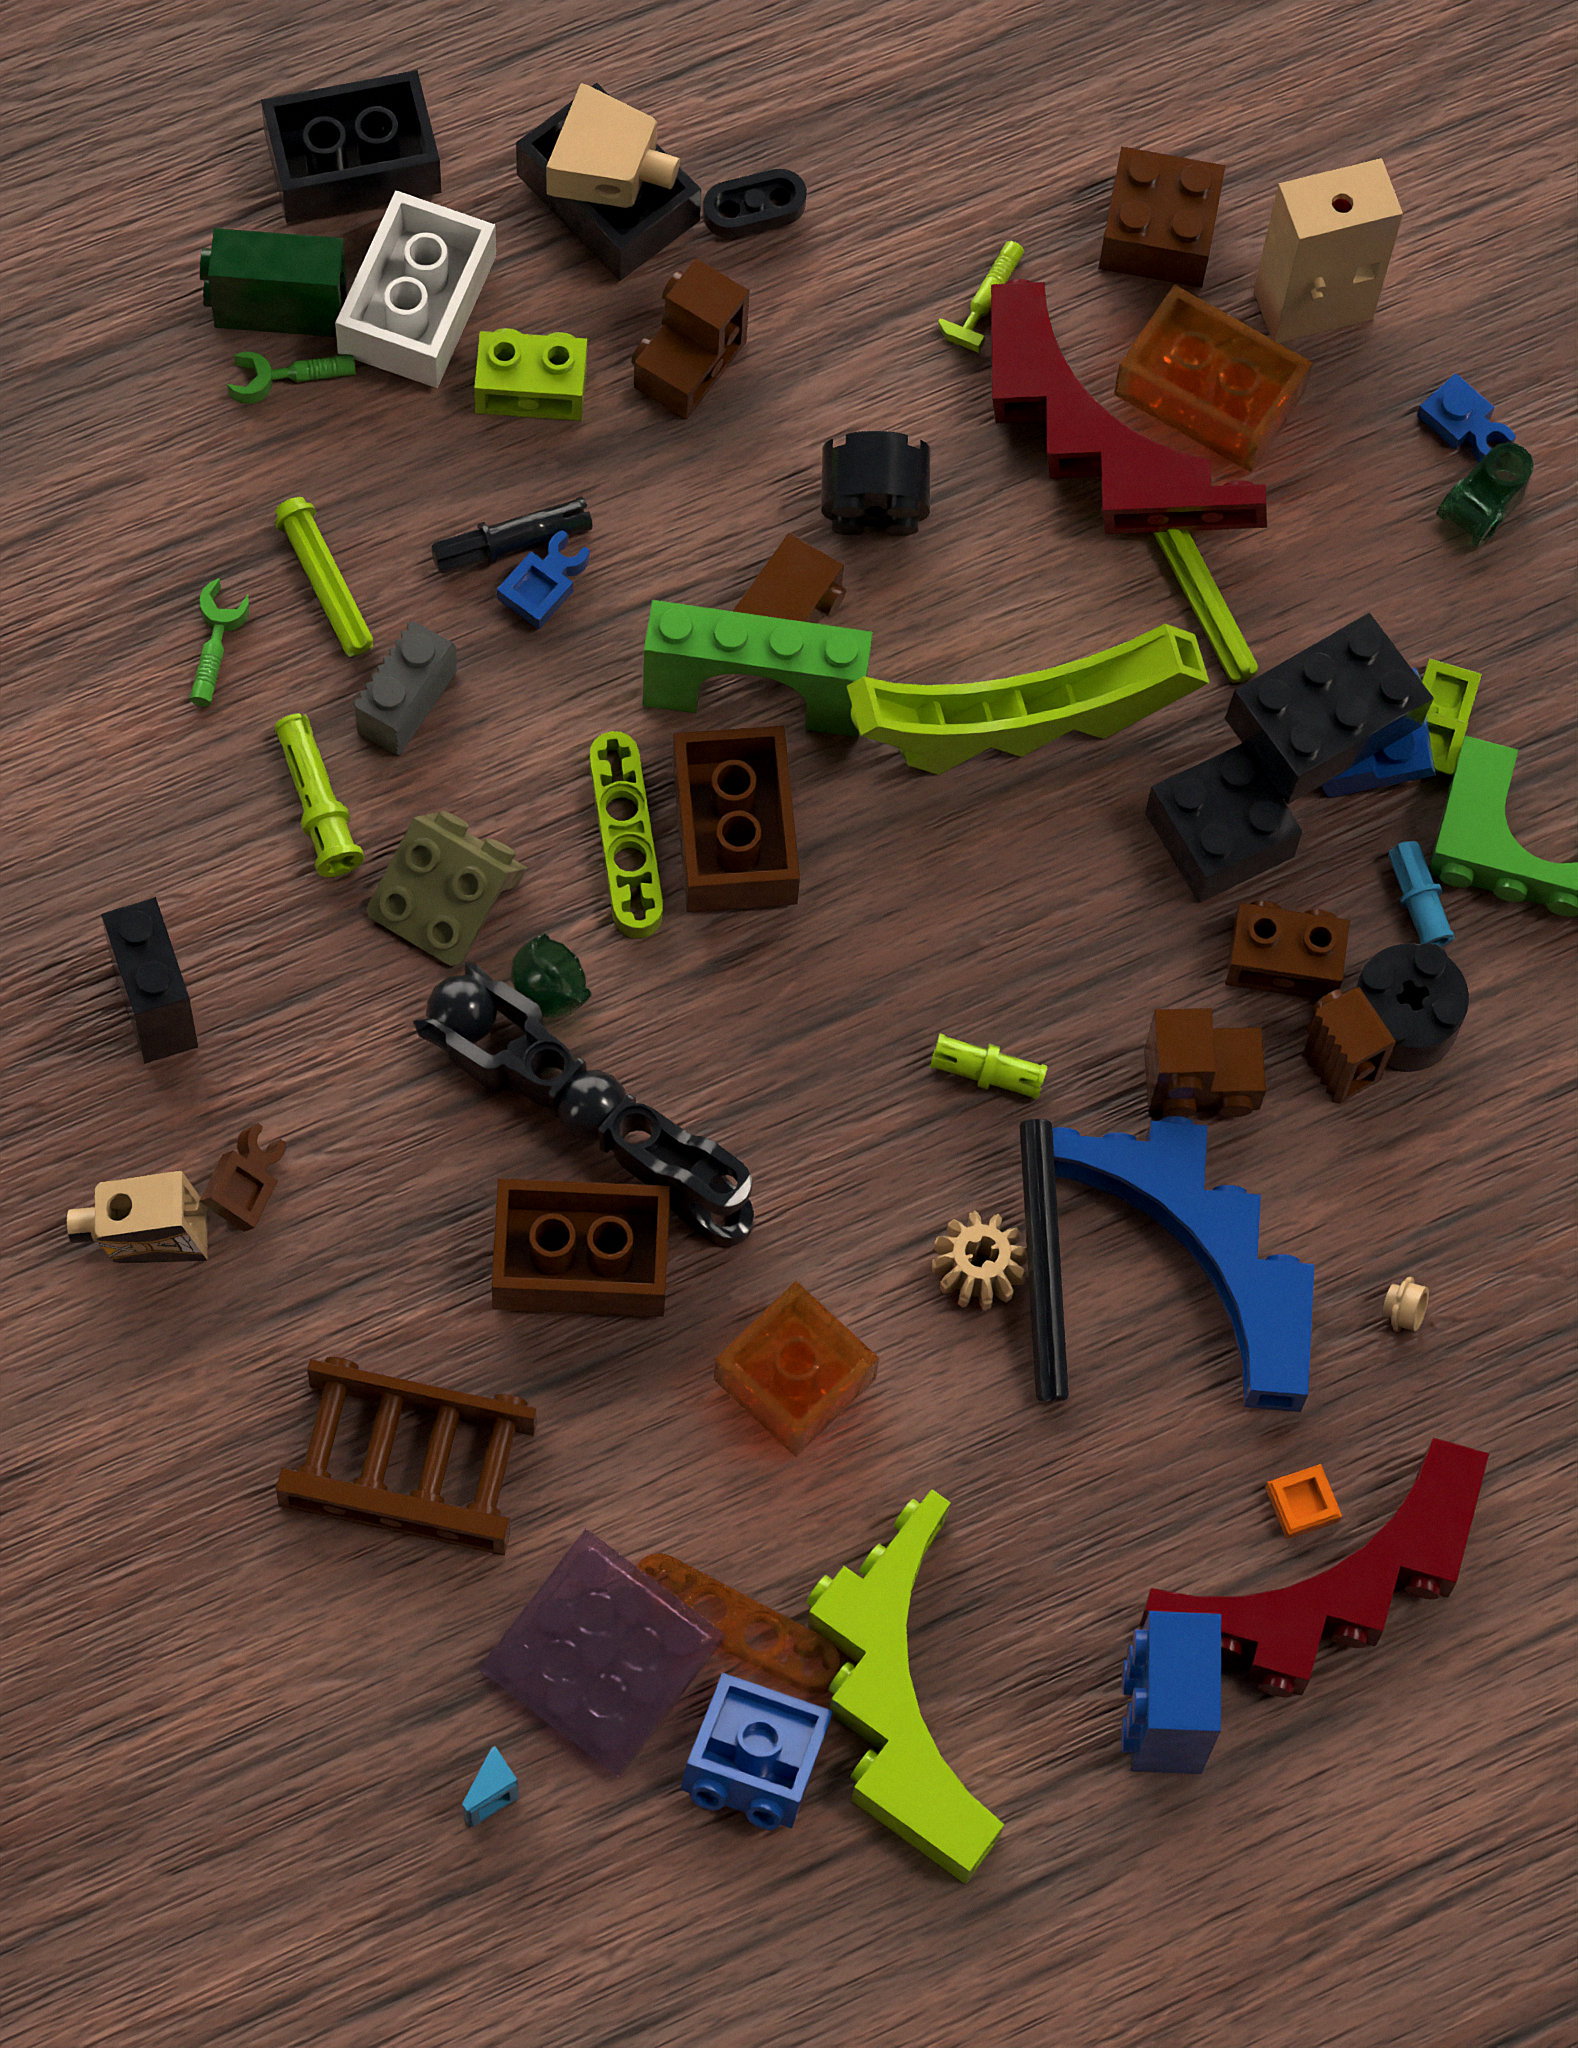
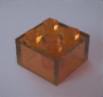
[714,1281,879,1457]

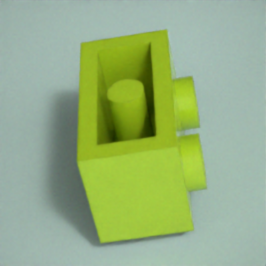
[474,328,587,421]

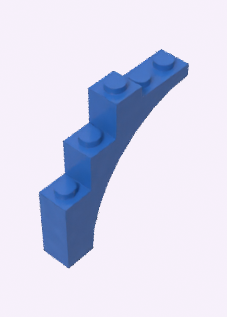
[1052,1116,1314,1412]

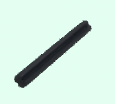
[1019,1119,1069,1402]

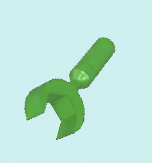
[227,352,356,404]
[189,579,250,707]

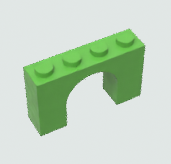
[642,600,873,737]
[1429,736,1578,917]

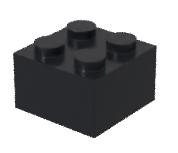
[1145,743,1302,903]

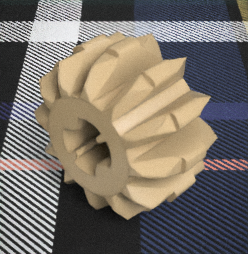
[931,1211,1028,1311]

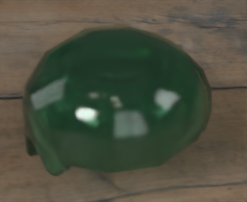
[510,933,592,1018]

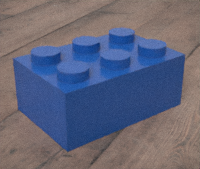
[1121,1611,1221,1774]

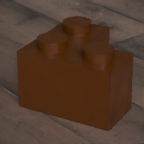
[631,258,750,420]
[1144,1008,1266,1118]

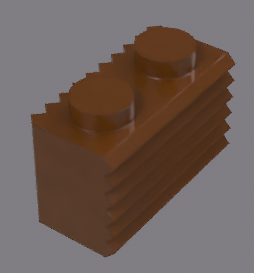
[1302,987,1396,1104]

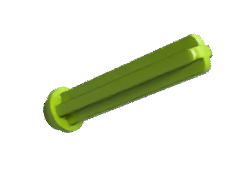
[274,497,373,657]

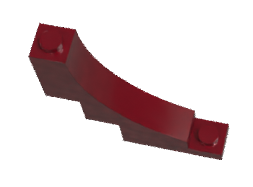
[991,279,1267,534]

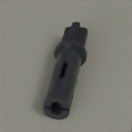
[431,496,593,573]

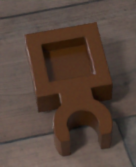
[199,1123,286,1232]

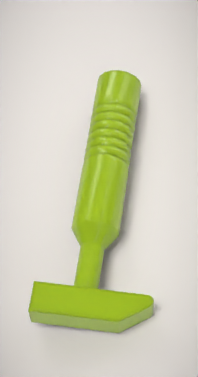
[938,241,1024,353]

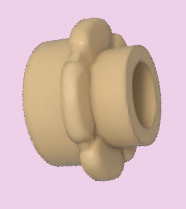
[1383,1277,1429,1332]

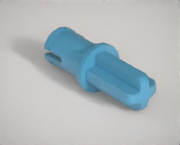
[1388,841,1455,947]

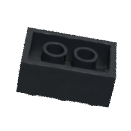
[261,70,442,223]
[516,83,701,281]
[1224,612,1434,805]

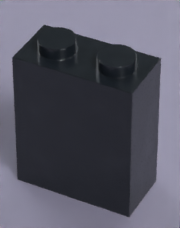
[101,897,198,1064]

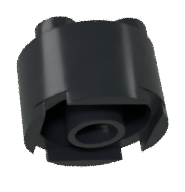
[821,431,931,536]
[1356,943,1469,1072]

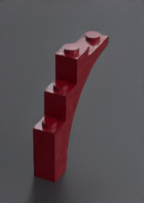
[1140,1437,1489,1697]

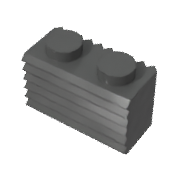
[354,621,458,756]

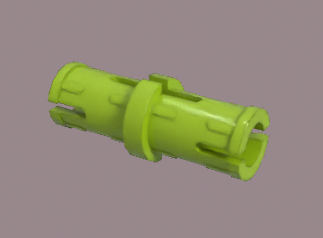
[929,1033,1047,1100]

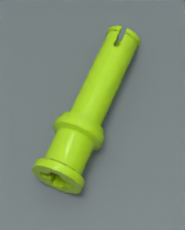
[274,713,365,877]

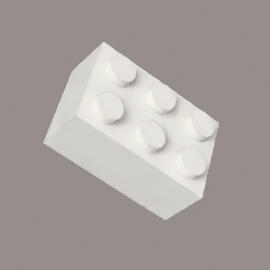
[335,190,496,388]

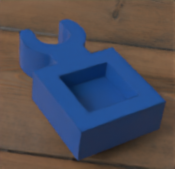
[1417,373,1516,468]
[497,530,590,630]

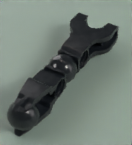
[413,962,754,1247]

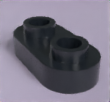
[703,169,807,238]

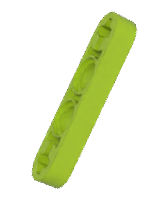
[590,731,663,939]

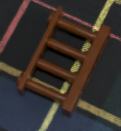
[276,1357,537,1556]

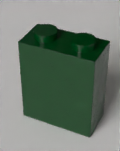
[200,228,348,338]

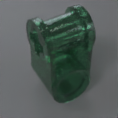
[1436,442,1534,548]

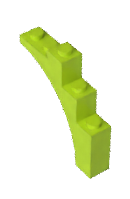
[847,623,1210,775]
[806,1489,1005,1884]

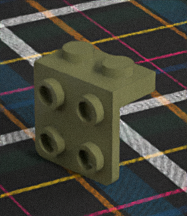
[367,811,527,966]

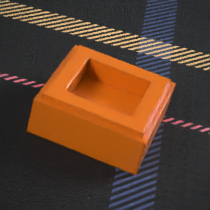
[1265,1464,1342,1540]

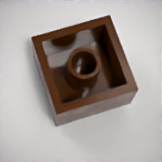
[1098,146,1226,288]

